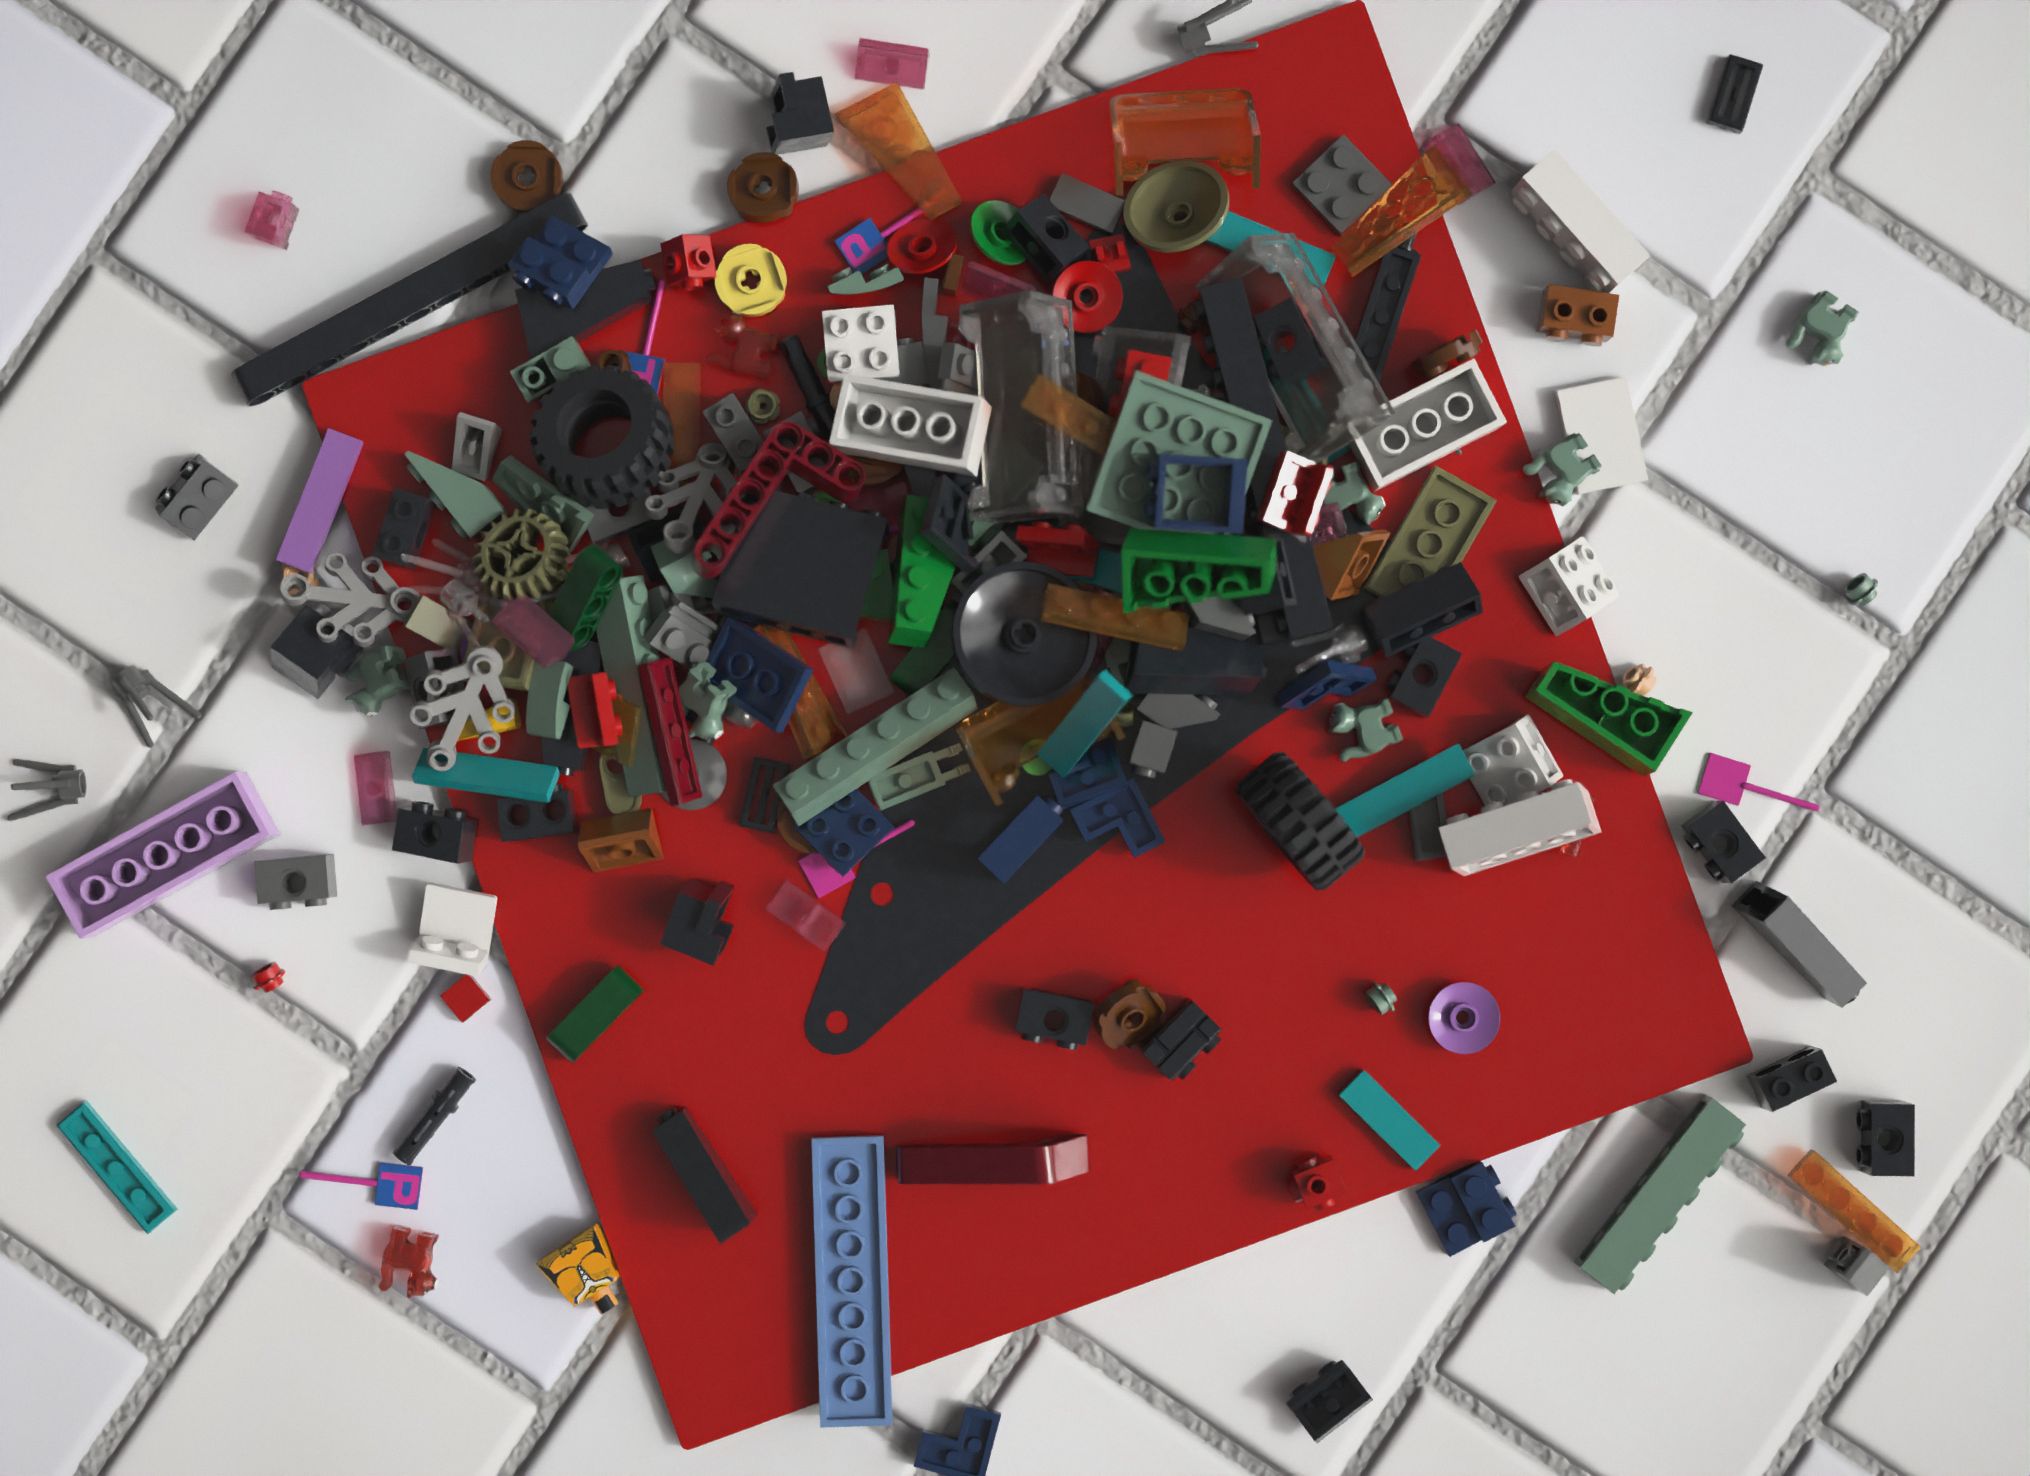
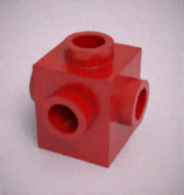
[660,234,717,291]
[1288,1155,1348,1211]

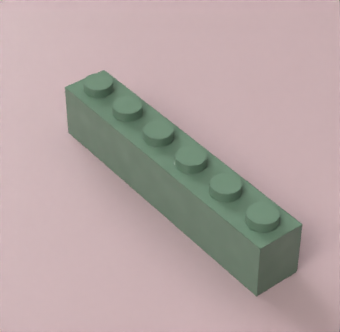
[596,575,667,797]
[773,668,978,827]
[1574,1095,1746,1294]

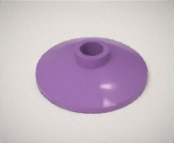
[1428,982,1500,1054]

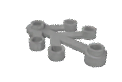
[645,443,746,554]
[280,552,419,647]
[410,646,515,771]

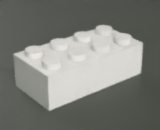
[1510,149,1651,293]
[1341,359,1507,492]
[829,374,992,477]
[1439,779,1602,876]

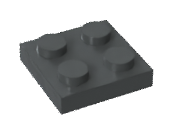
[1291,134,1392,236]

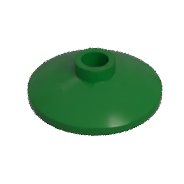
[970,201,1027,265]

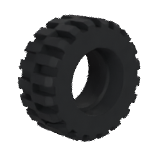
[529,365,675,509]
[1235,752,1365,891]

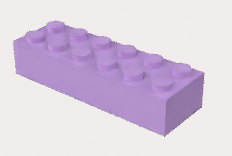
[46,772,280,939]

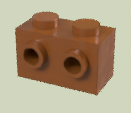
[1537,284,1620,346]

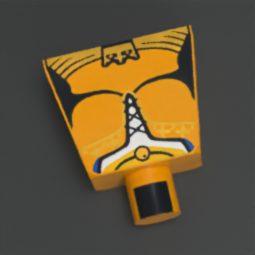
[536,1221,620,1315]

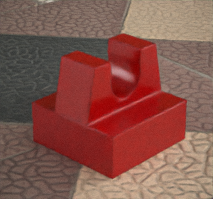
[1089,233,1131,274]

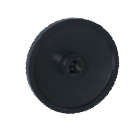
[951,562,1097,707]

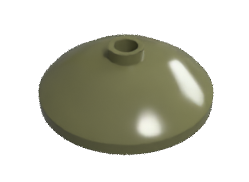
[1123,160,1229,252]

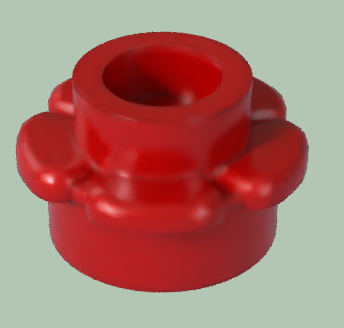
[250,961,285,993]

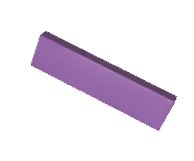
[276,428,364,574]

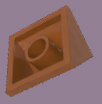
[1313,529,1390,600]
[578,808,664,873]

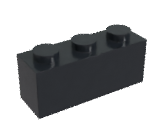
[1363,562,1483,658]

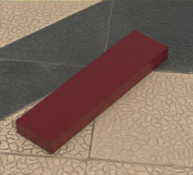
[638,657,702,806]

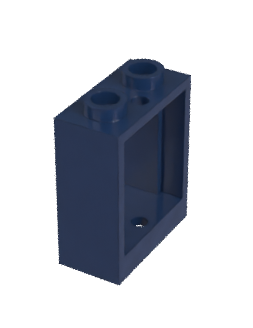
[1144,453,1248,534]
[978,795,1064,884]

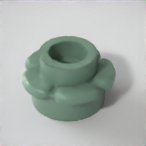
[1843,573,1878,606]
[1365,982,1397,1015]

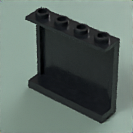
[712,487,890,650]

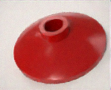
[887,218,957,274]
[1052,261,1123,333]

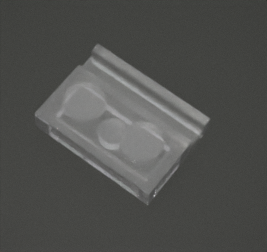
[818,628,895,714]

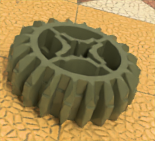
[472,508,571,603]

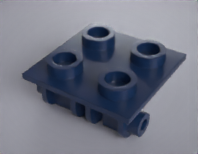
[794,789,895,877]

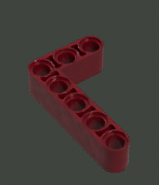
[692,421,866,578]
[896,1134,1090,1184]

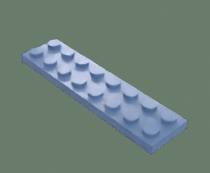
[811,1135,893,1428]

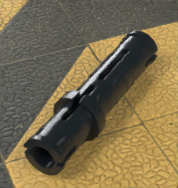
[778,335,836,440]
[393,1067,476,1165]

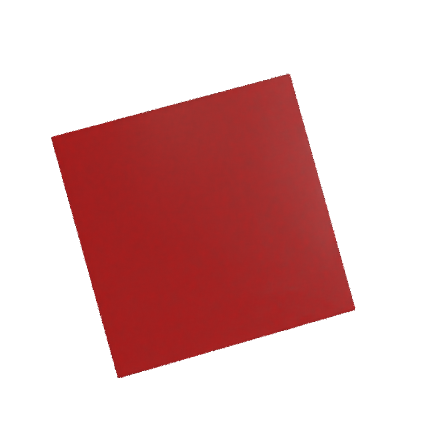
[302,0,1753,1450]

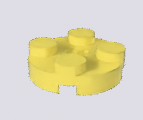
[715,244,787,317]

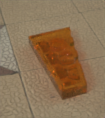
[835,82,962,220]
[1332,144,1472,277]
[754,625,848,759]

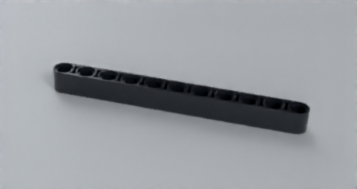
[231,193,588,407]

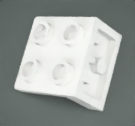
[822,305,900,383]
[1518,537,1619,636]
[1463,714,1563,806]
[408,882,497,977]

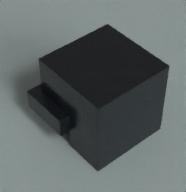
[766,72,834,155]
[270,605,363,699]
[660,878,734,966]

